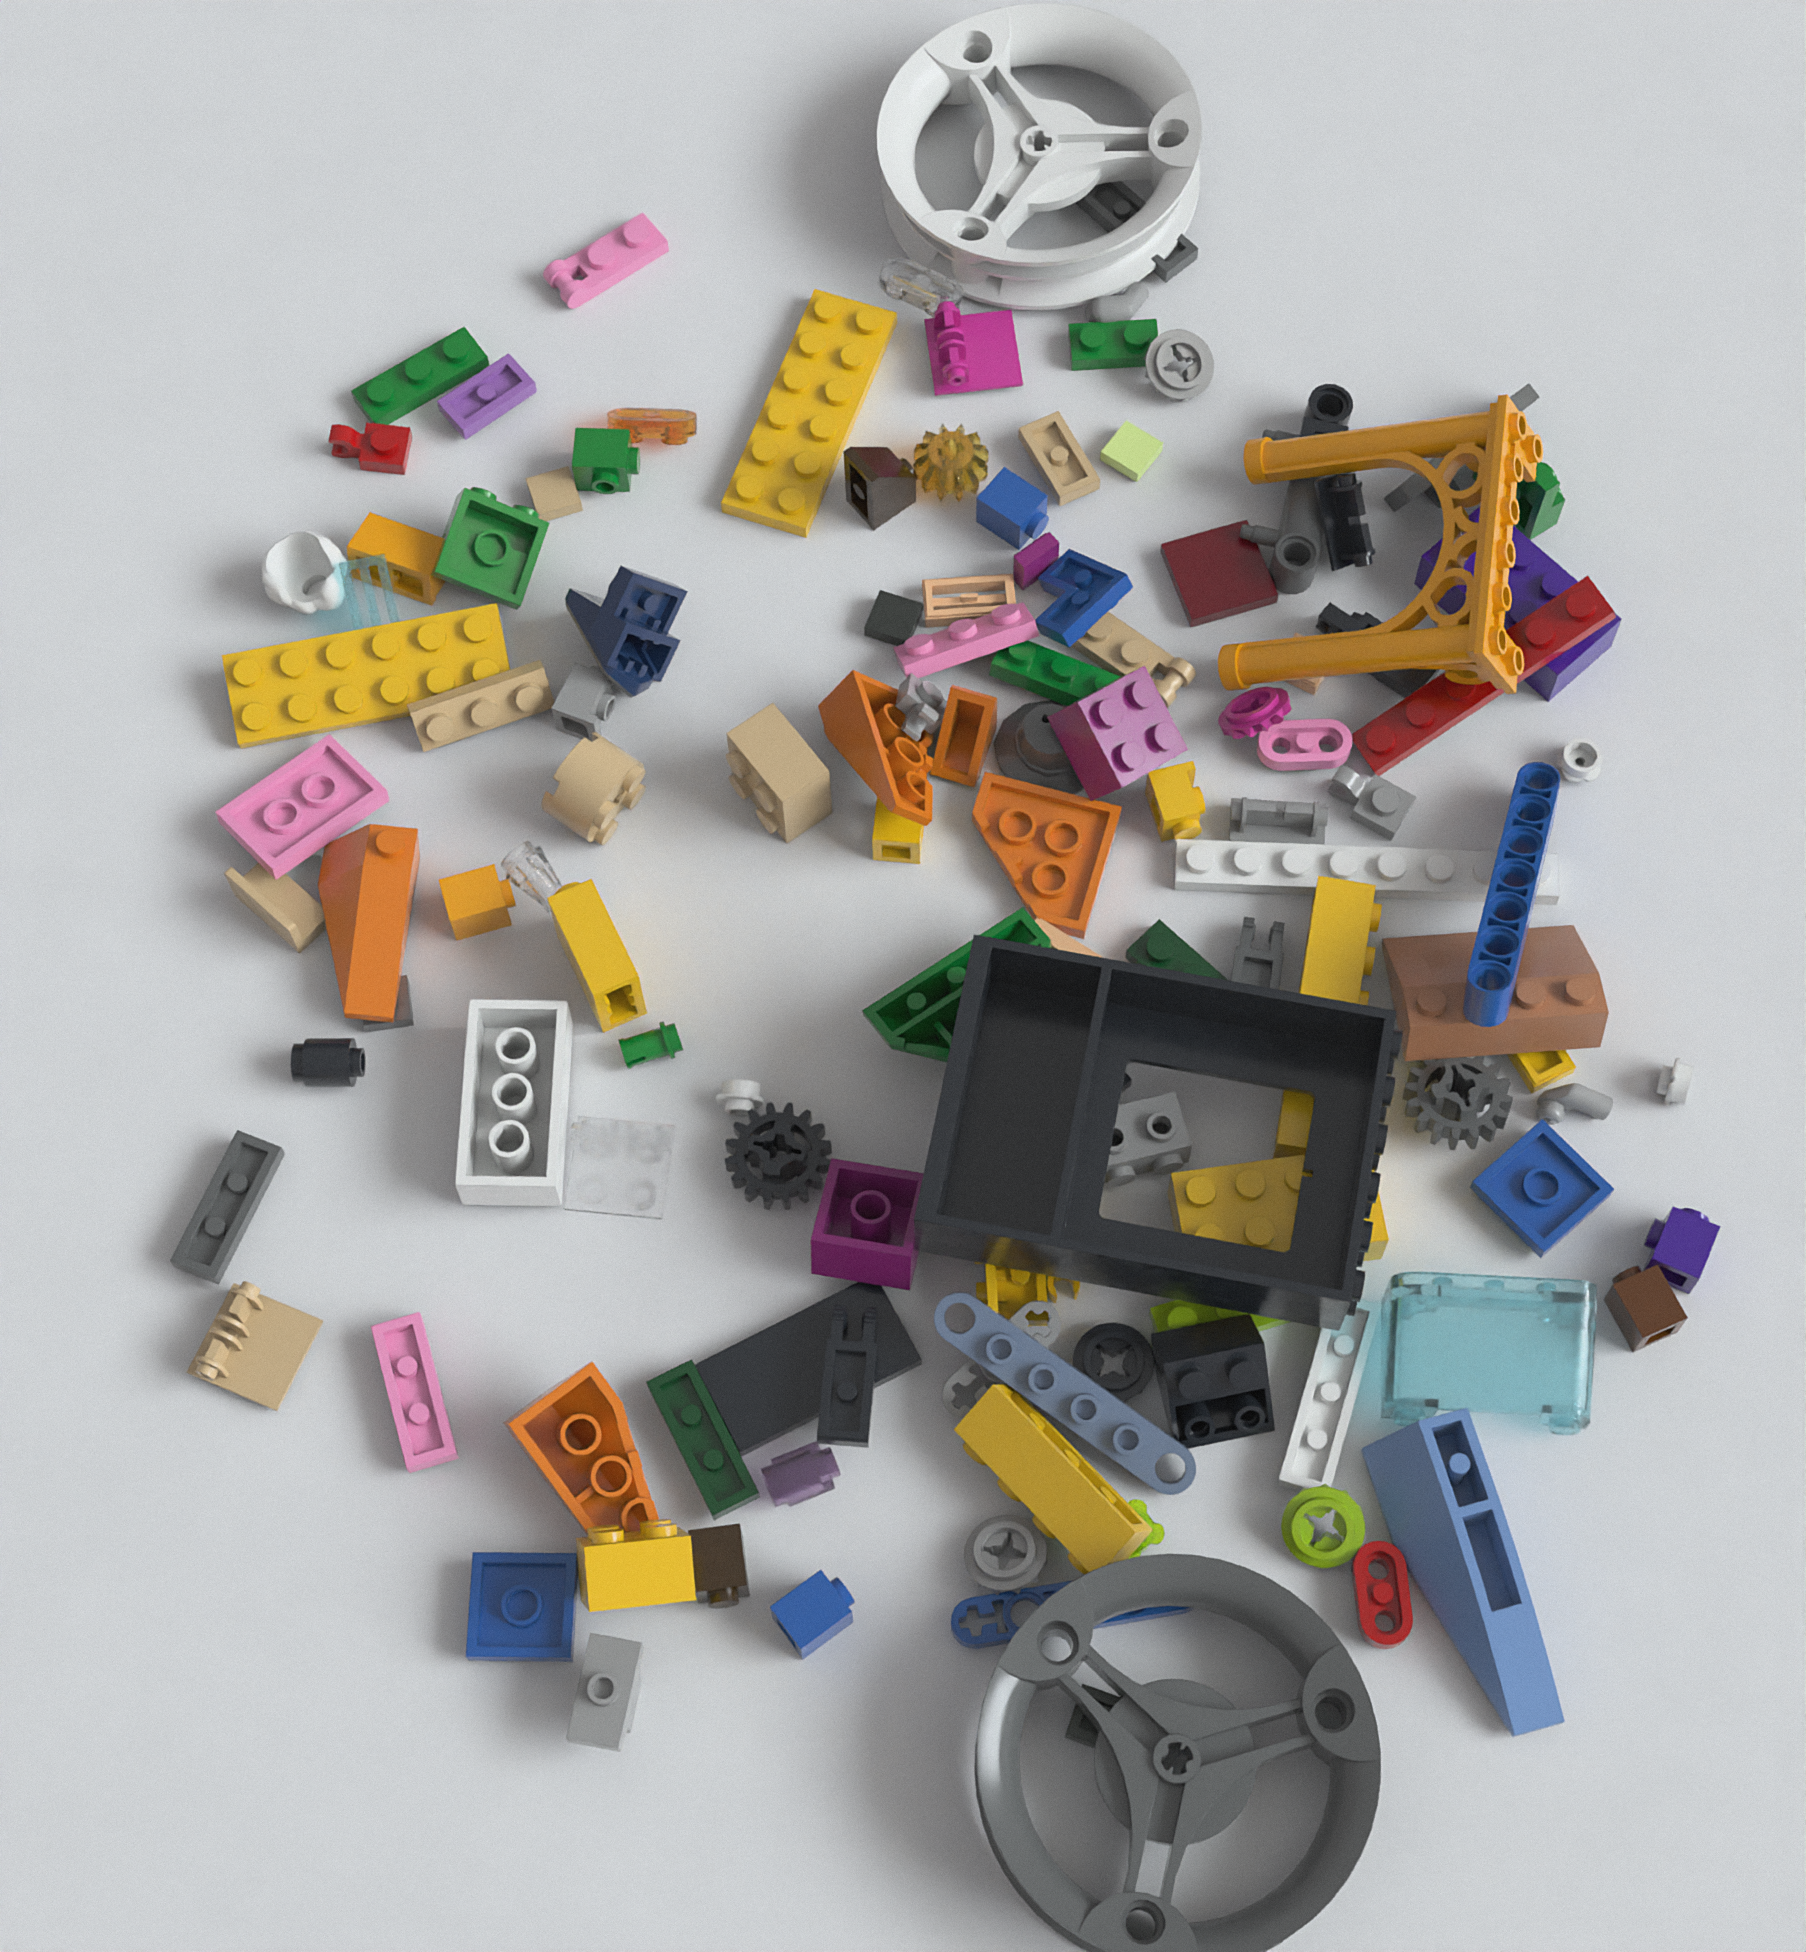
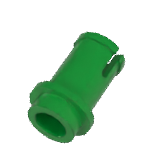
[618,1021,683,1069]

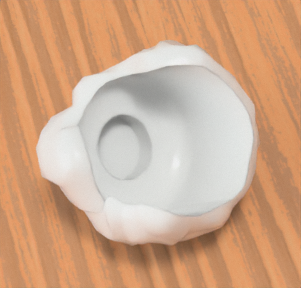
[261,530,348,615]

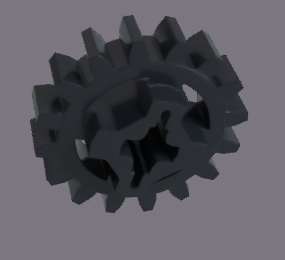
[725,1102,832,1210]

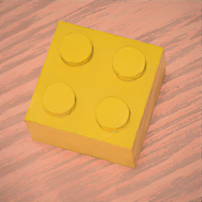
[576,1519,696,1612]

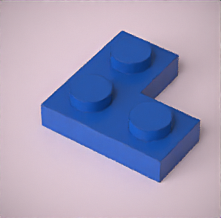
[1035,549,1133,647]

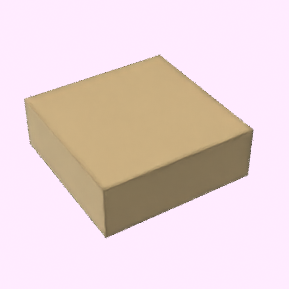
[525,466,583,521]

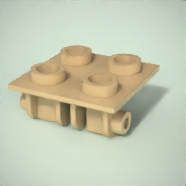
[187,1281,324,1411]

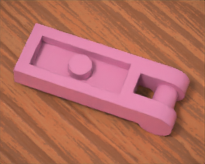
[543,212,669,309]

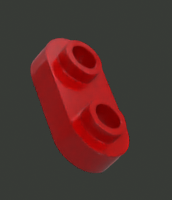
[1351,1541,1413,1649]

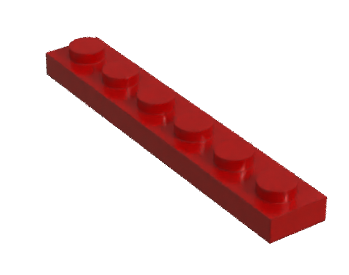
[1351,575,1616,776]

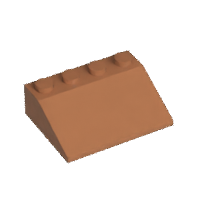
[1382,925,1609,1061]

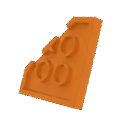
[972,772,1122,939]

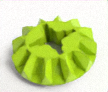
[1281,1483,1366,1568]

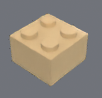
[726,703,833,843]

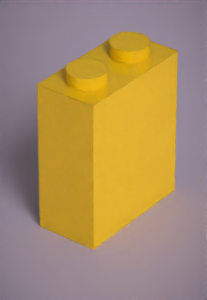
[547,879,647,1033]

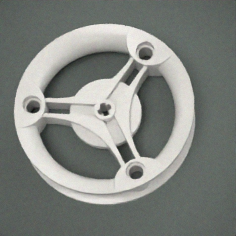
[876,3,1202,311]

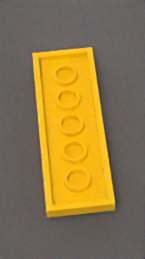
[721,289,897,538]
[221,603,510,749]

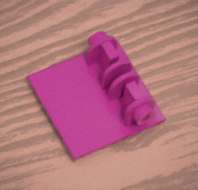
[924,301,1023,396]

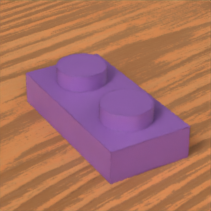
[437,353,537,440]

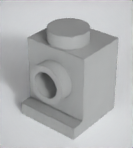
[551,662,616,742]

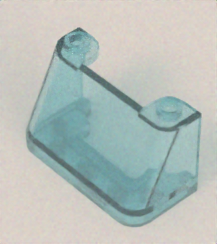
[1381,1271,1597,1435]

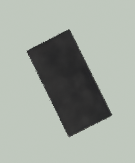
[695,1282,922,1457]

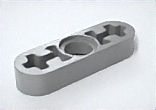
[942,1300,1061,1419]

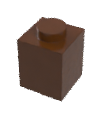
[1603,1264,1688,1353]

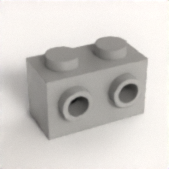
[1104,1091,1192,1187]

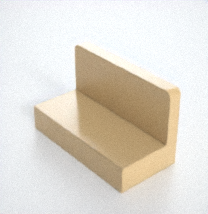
[224,863,326,954]

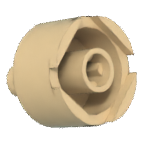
[541,732,646,845]

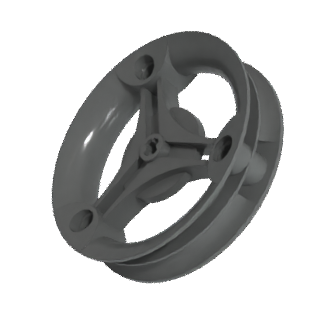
[974,1554,1381,1952]

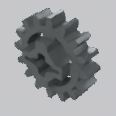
[1402,1056,1513,1150]

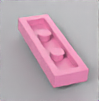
[893,602,1039,678]
[371,1312,459,1473]

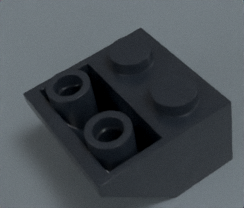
[1151,1314,1275,1449]

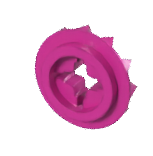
[1218,687,1292,739]

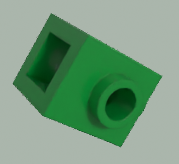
[572,428,640,494]

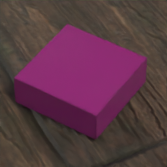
[1013,532,1060,591]

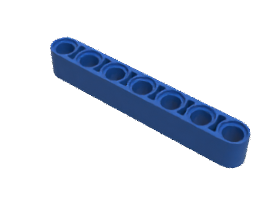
[1463,762,1560,1027]

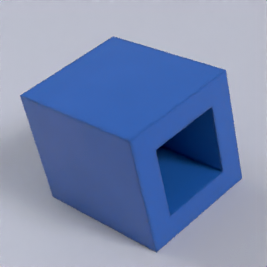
[976,467,1049,550]
[770,1570,855,1659]

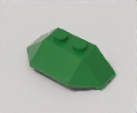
[862,907,1051,1063]

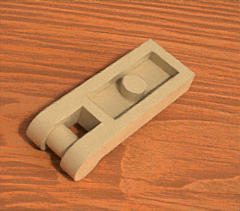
[1071,612,1196,708]

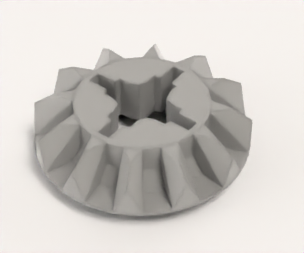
[1143,329,1214,401]
[964,1515,1047,1595]

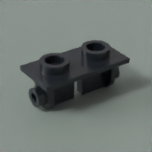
[1314,472,1376,571]

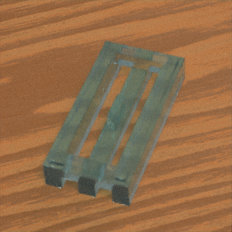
[339,553,400,630]

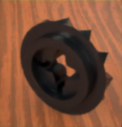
[1073,1323,1154,1403]

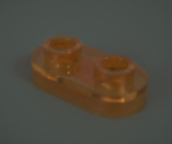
[607,407,697,445]

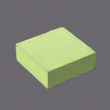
[1100,421,1163,482]

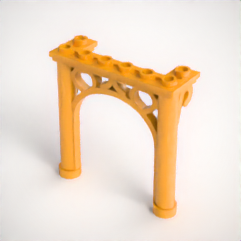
[1218,394,1543,694]

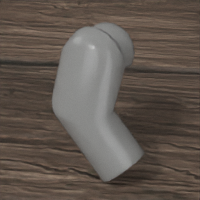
[1085,282,1149,323]
[1536,1083,1613,1125]

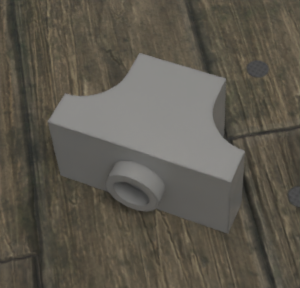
[566,1633,644,1752]

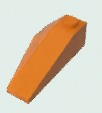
[818,670,933,826]
[318,824,420,1023]
[503,1361,659,1536]

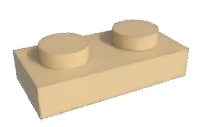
[1018,411,1100,506]

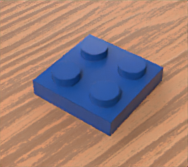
[1469,1119,1614,1258]
[466,1552,578,1662]

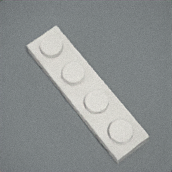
[1277,1299,1382,1491]

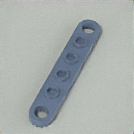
[934,1291,1196,1495]

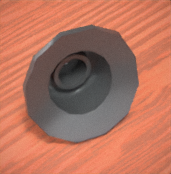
[993,700,1084,795]

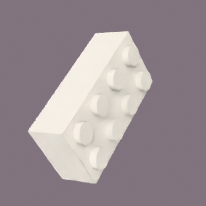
[455,999,573,1206]

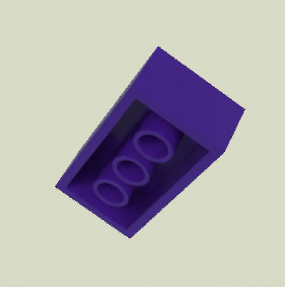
[1414,506,1622,702]

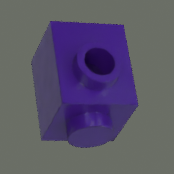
[1643,1206,1721,1294]

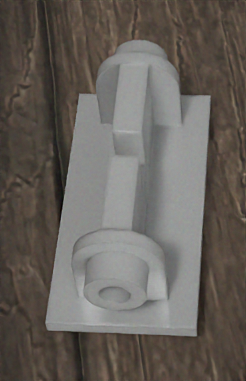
[1229,797,1328,844]

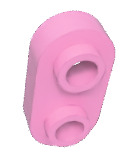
[1257,719,1352,771]

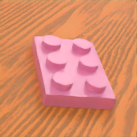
[216,734,389,880]

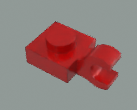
[328,422,412,475]

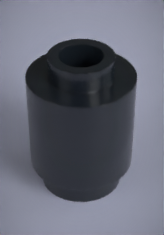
[291,1038,366,1087]

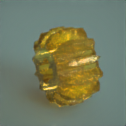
[913,423,989,502]

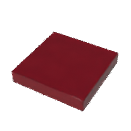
[1160,520,1278,627]

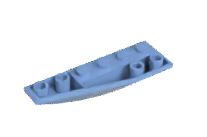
[1361,1407,1565,1737]

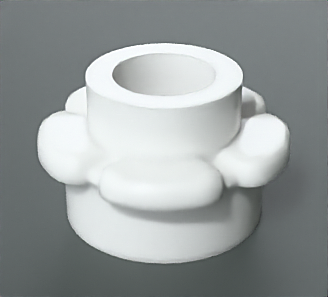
[1556,738,1603,783]
[1656,1058,1694,1106]
[716,1079,764,1117]

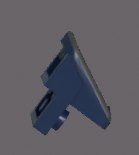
[565,565,688,698]

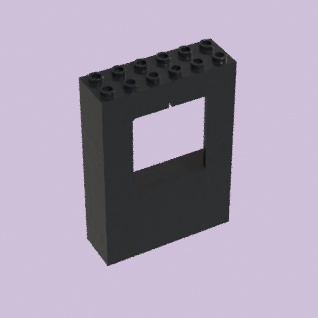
[914,934,1403,1331]

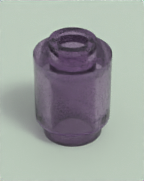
[760,1441,841,1508]

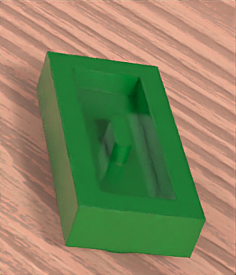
[1068,319,1158,371]

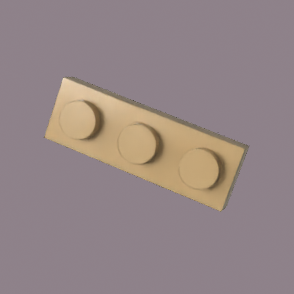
[407,660,554,752]

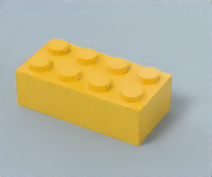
[1167,1154,1389,1261]

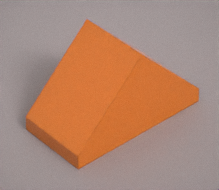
[930,685,997,787]

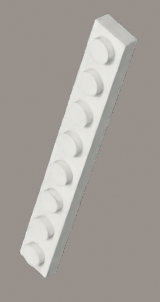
[1174,839,1560,905]

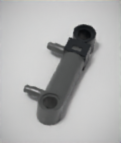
[1239,384,1353,595]

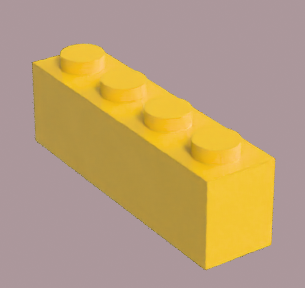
[953,1384,1153,1575]

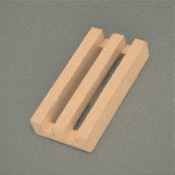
[922,574,1016,628]

